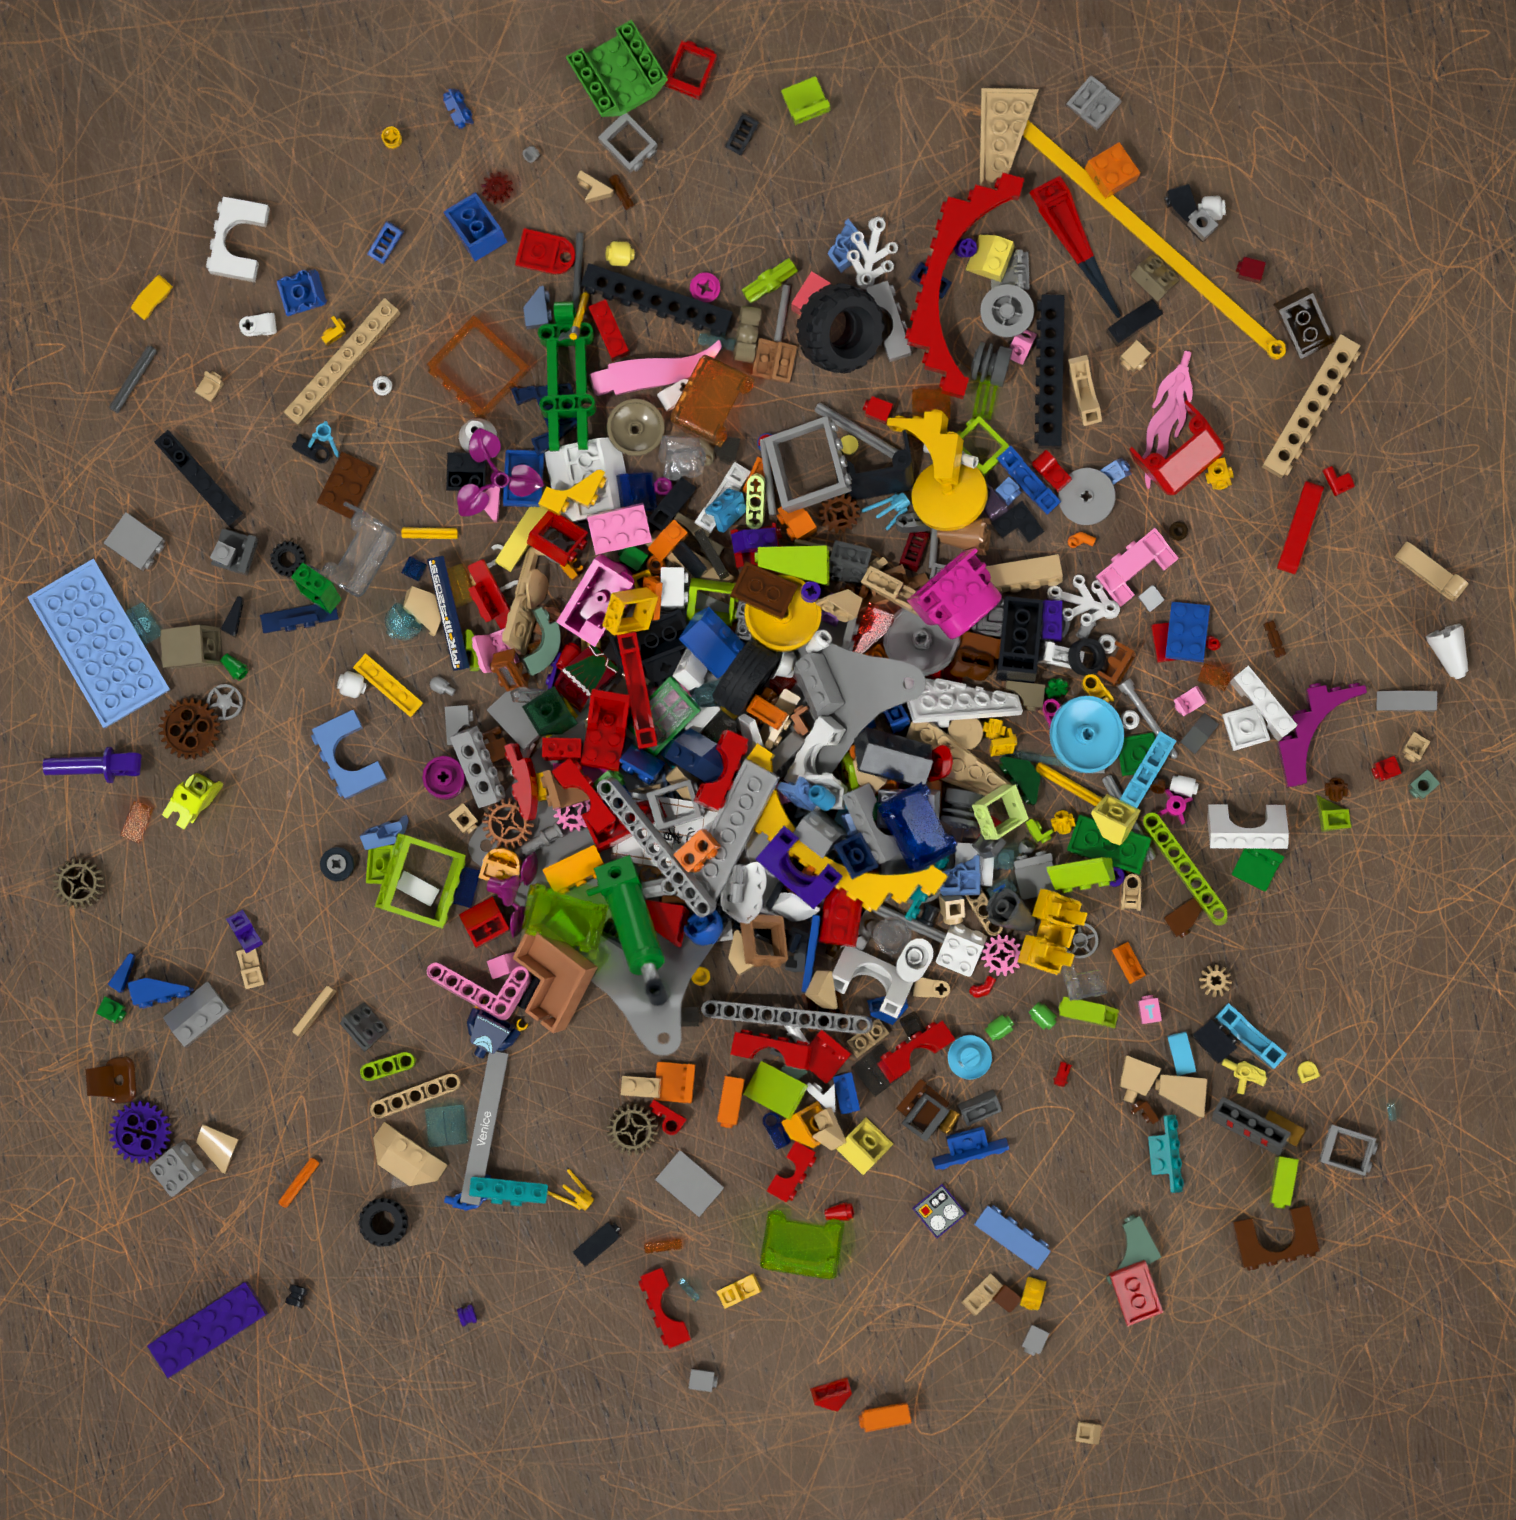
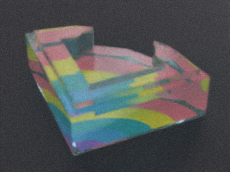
[678,1278,700,1302]

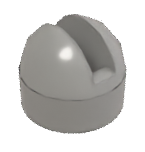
[523,146,539,163]
[1018,839,1035,856]

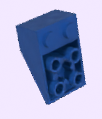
[619,744,666,785]
[128,978,194,1009]

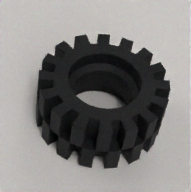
[270,541,306,577]

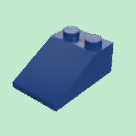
[443,192,507,261]

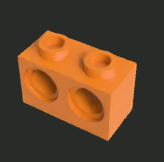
[673,829,721,872]

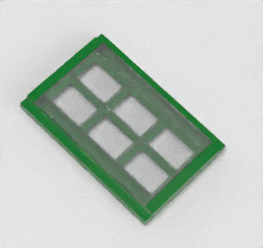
[627,676,701,757]

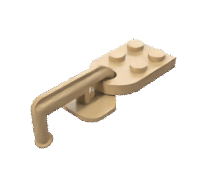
[502,546,548,655]

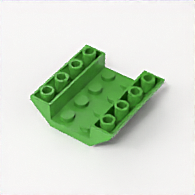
[566,20,668,117]

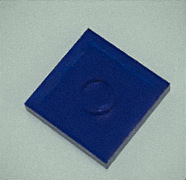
[616,472,657,512]

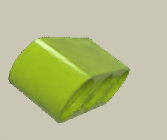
[360,1052,416,1081]

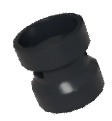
[284,1284,309,1308]

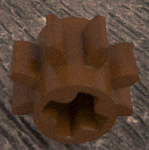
[1324,778,1348,802]

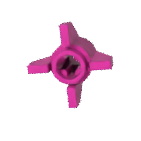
[1157,789,1193,825]

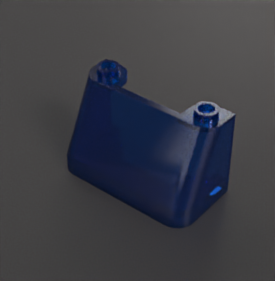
[876,782,957,873]

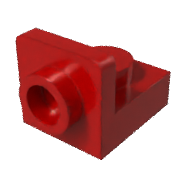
[1371,756,1402,782]

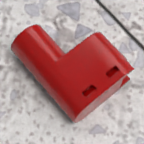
[1322,466,1355,496]

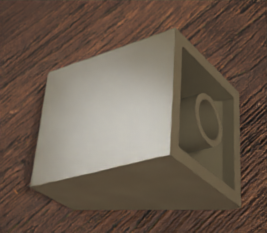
[160,625,222,669]

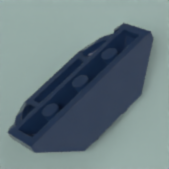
[660,728,723,783]

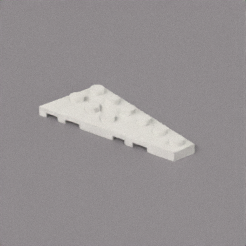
[903,676,1023,723]

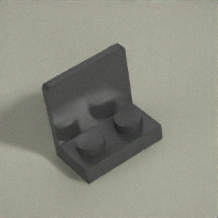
[211,529,259,576]
[829,540,872,586]

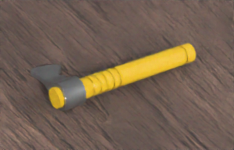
[558,292,589,341]

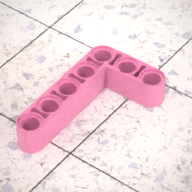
[427,963,532,1020]

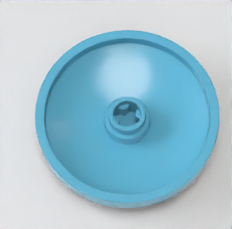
[1050,696,1124,773]

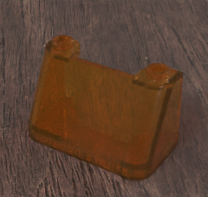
[671,355,755,447]

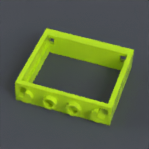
[375,833,466,929]

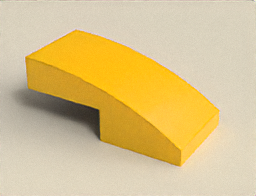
[717,1274,762,1309]

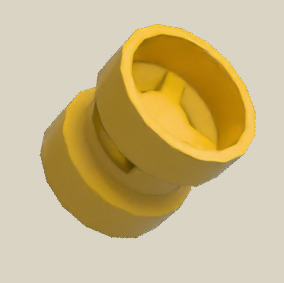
[381,127,402,149]

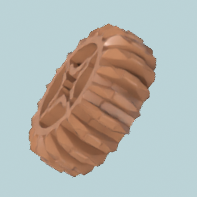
[482,798,534,849]

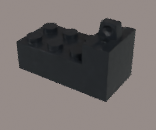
[996,596,1043,683]

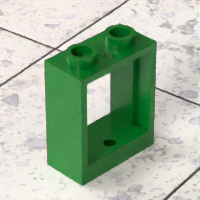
[291,563,342,614]

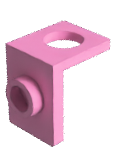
[1010,329,1037,365]

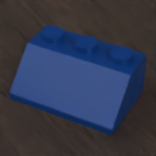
[679,607,746,679]

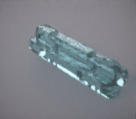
[698,334,735,351]

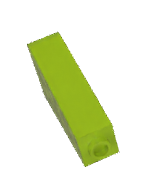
[755,546,830,586]

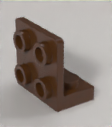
[896,1079,949,1132]

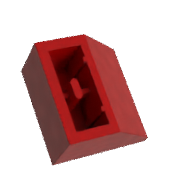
[459,896,511,948]

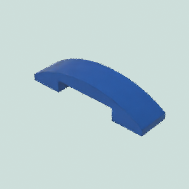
[996,445,1061,515]

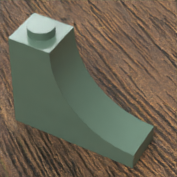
[1106,1214,1162,1284]

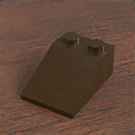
[1273,287,1335,359]

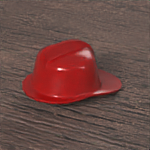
[927,745,953,782]

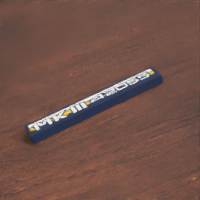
[427,556,470,671]

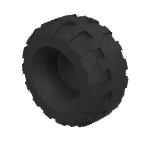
[796,283,885,374]

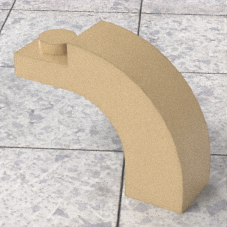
[1068,355,1102,426]

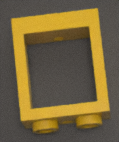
[602,587,658,636]

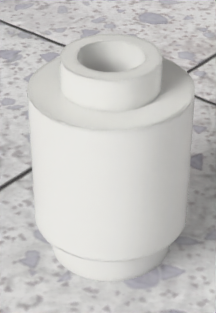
[1170,775,1199,798]

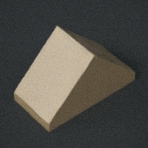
[805,970,838,1009]

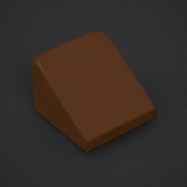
[992,1284,1022,1313]

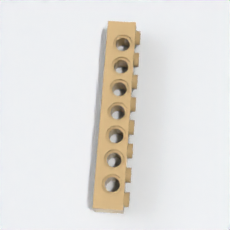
[284,298,400,428]
[1262,335,1361,478]

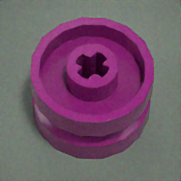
[422,756,466,800]

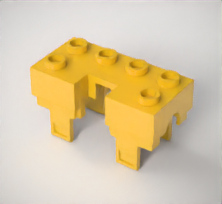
[1017,889,1088,975]

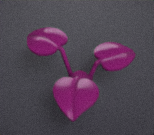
[457,428,544,516]
[487,852,538,938]

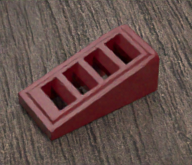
[899,532,930,572]

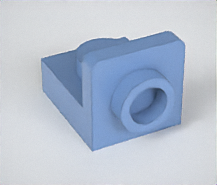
[1100,458,1132,485]

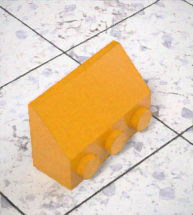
[542,845,604,896]

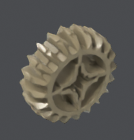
[53,857,105,909]
[606,1104,658,1156]

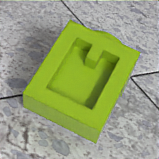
[1025,819,1054,844]

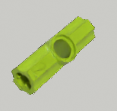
[742,258,798,304]

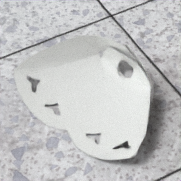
[721,862,766,924]

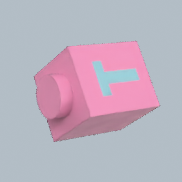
[1138,995,1162,1024]

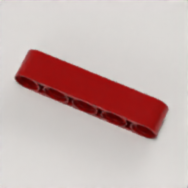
[1277,481,1324,575]

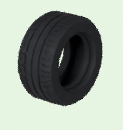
[713,641,778,715]

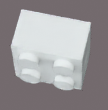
[661,567,689,610]

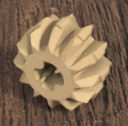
[1199,964,1232,997]

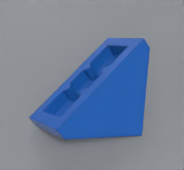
[867,996,908,1025]

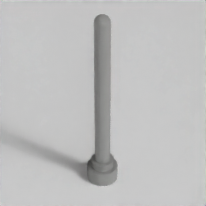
[1118,678,1178,759]

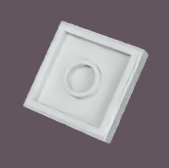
[1222,705,1270,751]

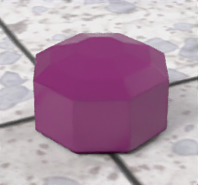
[654,477,672,496]

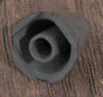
[986,889,1036,932]

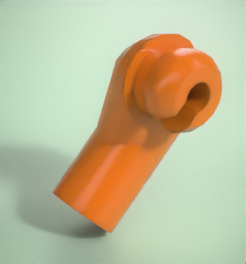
[1067,532,1096,548]

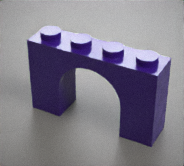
[755,826,843,910]

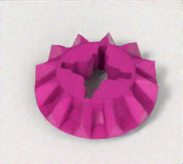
[690,273,720,303]

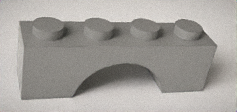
[866,281,914,363]
[842,783,901,864]

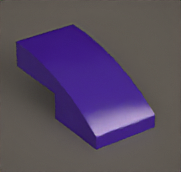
[226,910,263,954]

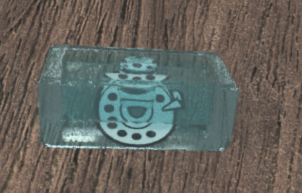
[125,602,161,646]

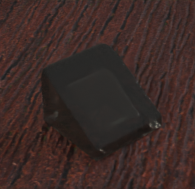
[899,1011,926,1040]

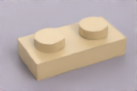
[621,1076,661,1098]

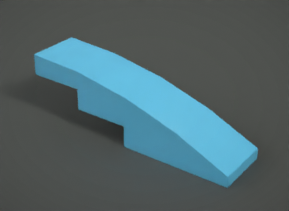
[1119,731,1176,808]

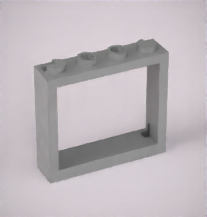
[764,416,852,513]

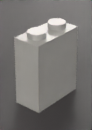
[104,512,165,571]

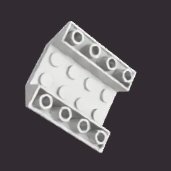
[544,437,633,524]

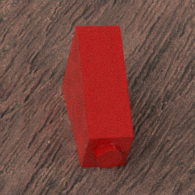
[645,900,690,948]

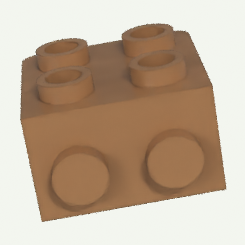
[540,764,589,810]

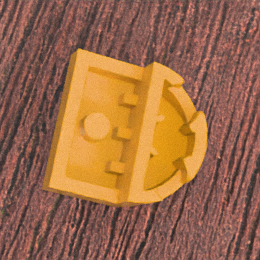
[478,847,522,881]

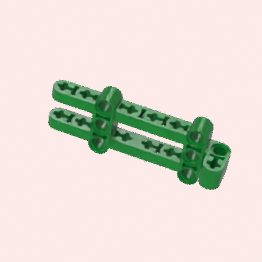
[538,301,596,452]

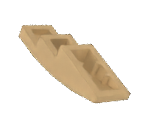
[861,566,920,617]

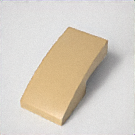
[236,948,264,989]
[961,1274,1003,1316]

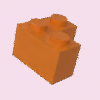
[776,497,817,541]

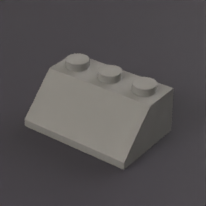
[794,653,845,721]
[163,981,232,1047]

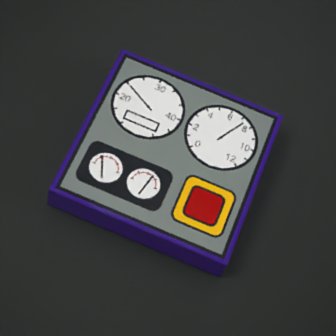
[912,1184,966,1238]

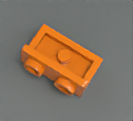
[642,576,663,620]

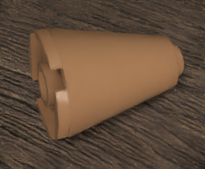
[937,517,991,556]

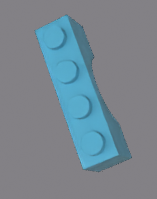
[1214,1003,1287,1069]

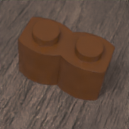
[949,649,994,681]

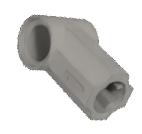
[642,876,682,898]

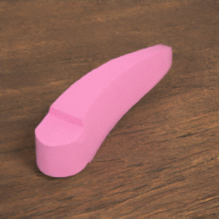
[588,340,722,396]

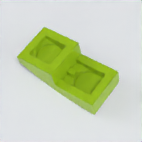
[463,629,480,671]

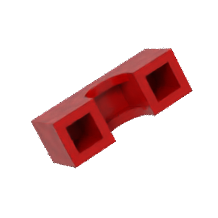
[589,299,630,362]
[766,1141,817,1202]

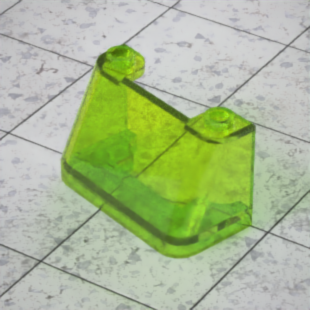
[522,883,609,953]
[760,1210,845,1280]

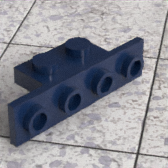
[260,604,339,634]

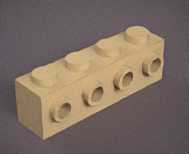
[985,554,1063,594]

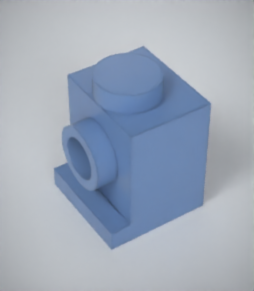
[995,477,1022,506]

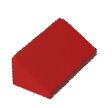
[1151,623,1176,663]

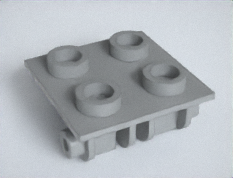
[991,250,1029,290]

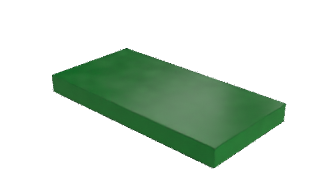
[1067,814,1152,875]

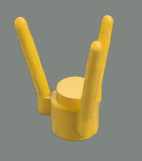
[547,1169,594,1211]

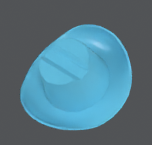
[948,1035,992,1079]

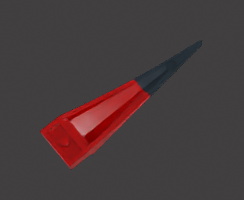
[1029,176,1121,318]

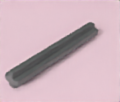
[109,345,157,413]

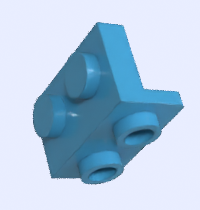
[705,488,746,533]

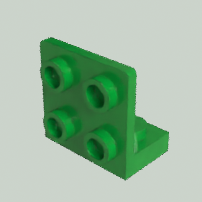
[1231,848,1284,892]

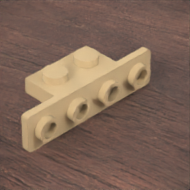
[760,688,801,752]

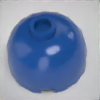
[684,910,723,946]

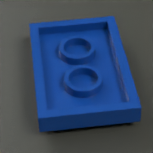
[503,450,544,507]
[1165,602,1210,662]

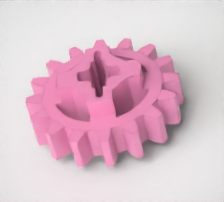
[553,799,591,832]
[981,935,1021,976]

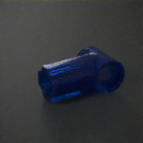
[762,1111,791,1150]

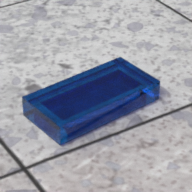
[453,867,480,908]

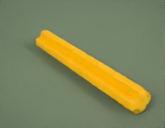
[1035,762,1103,806]

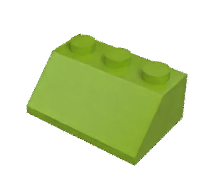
[1047,858,1115,893]

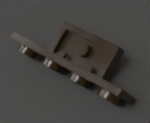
[826,902,882,959]

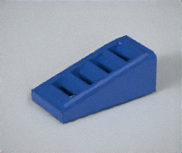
[367,221,404,264]
[108,953,136,994]

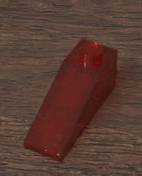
[852,602,894,654]

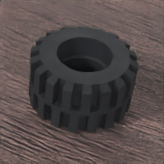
[358,1198,408,1247]

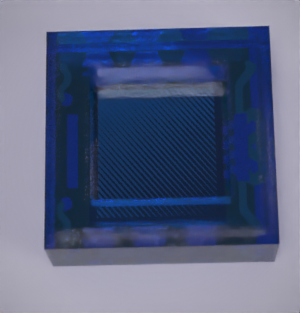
[401,556,427,582]

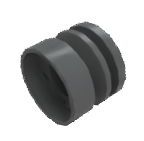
[971,341,1012,387]
[940,788,985,829]

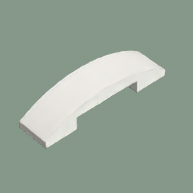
[694,462,751,533]

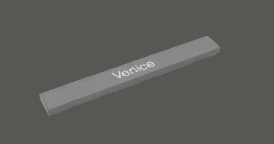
[460,1052,509,1206]

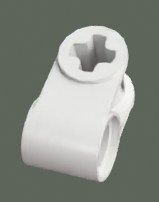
[239,313,277,336]
[657,379,695,411]

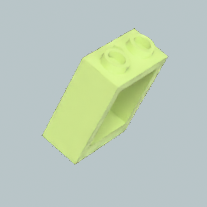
[972,784,1029,840]

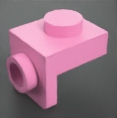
[1174,686,1207,716]

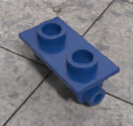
[443,89,474,129]

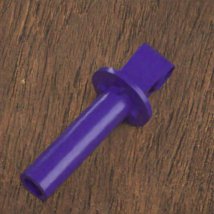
[43,747,142,783]

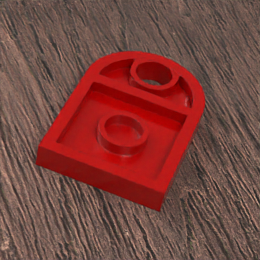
[515,228,575,275]

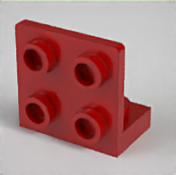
[808,1030,851,1084]

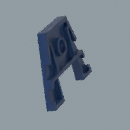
[511,383,577,456]

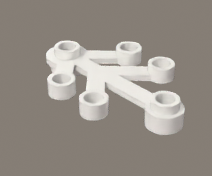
[847,217,898,289]
[1047,575,1120,626]

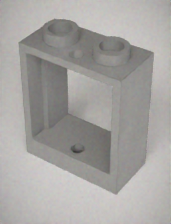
[598,113,657,173]
[646,779,706,831]
[1318,1125,1378,1176]

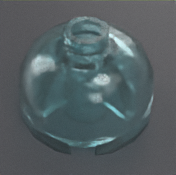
[384,603,422,641]

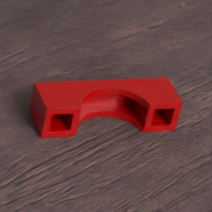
[693,730,749,811]
[551,758,617,835]
[877,1020,956,1083]
[730,1029,813,1070]
[638,1267,691,1349]

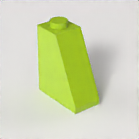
[1059,997,1119,1029]
[1269,1157,1299,1209]

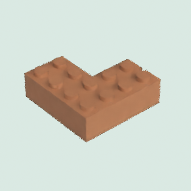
[513,924,598,1033]

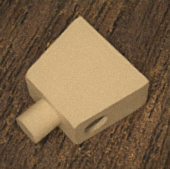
[1119,1055,1161,1104]

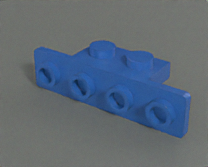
[932,1126,1010,1170]

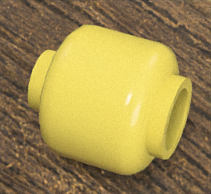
[606,241,635,266]

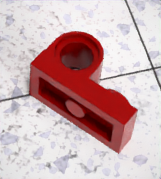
[1032,450,1072,492]
[650,1099,687,1135]

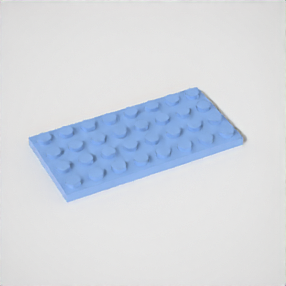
[27,559,170,729]

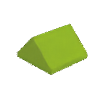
[366,845,394,885]

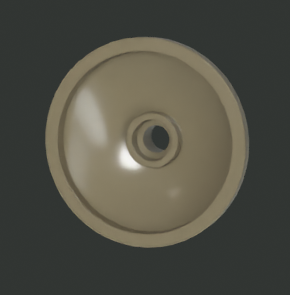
[607,399,664,456]

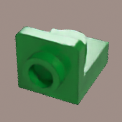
[96,996,127,1024]

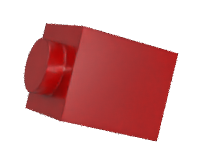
[863,396,893,425]

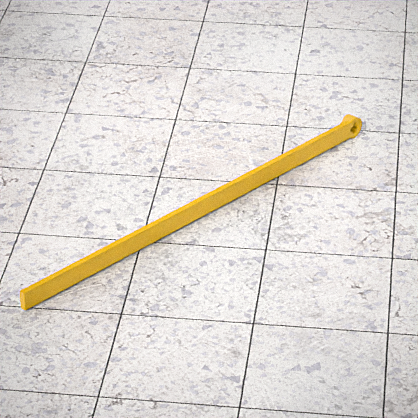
[1022,120,1286,360]

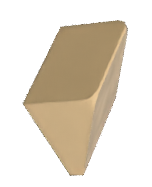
[1076,1422,1102,1444]

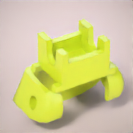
[162,773,223,829]

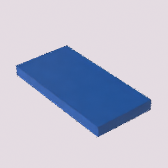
[802,915,820,993]

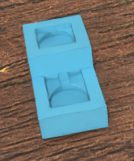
[1167,1031,1196,1076]

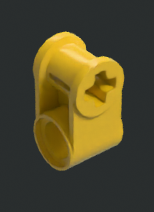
[1081,674,1114,702]

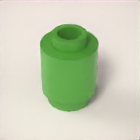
[1028,1002,1057,1030]
[985,1014,1014,1042]

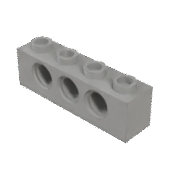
[450,726,506,808]

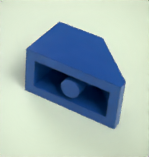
[883,704,910,733]

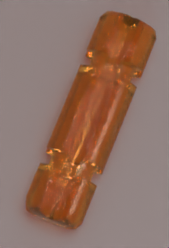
[644,1239,682,1253]

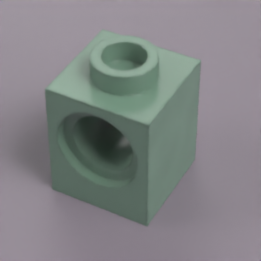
[1408,769,1440,800]

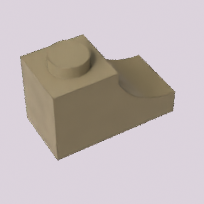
[1005,681,1045,712]

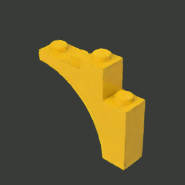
[887,409,964,484]

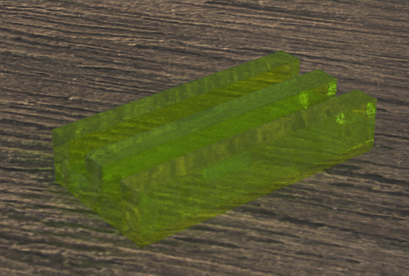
[972,379,998,421]

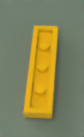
[353,653,424,717]

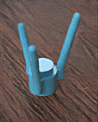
[308,421,340,458]
[861,492,911,530]

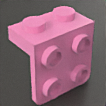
[472,628,519,673]

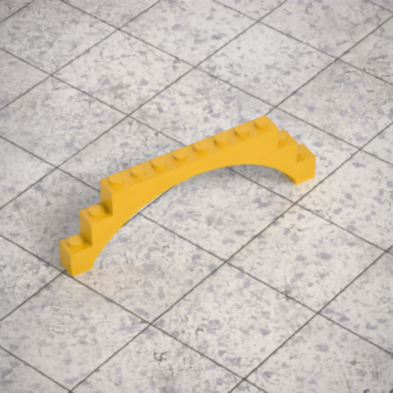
[747,743,949,912]

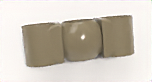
[733,306,761,363]

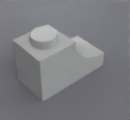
[445,705,473,747]

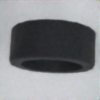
[1068,638,1106,676]

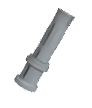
[512,822,565,859]

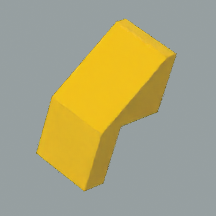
[131,275,173,320]

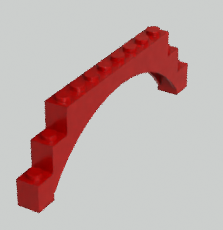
[905,172,1024,399]

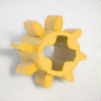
[983,718,1006,740]
[1051,810,1076,834]

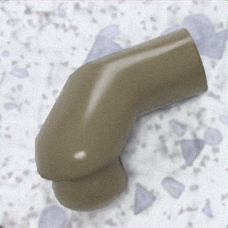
[697,437,715,466]

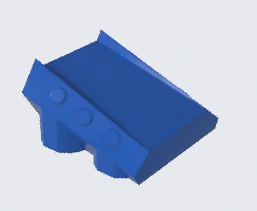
[277,269,327,316]

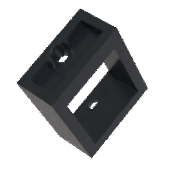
[572,1221,622,1267]

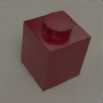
[1235,257,1266,284]

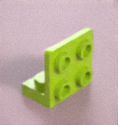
[781,77,830,125]

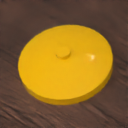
[912,464,988,531]
[744,575,821,652]

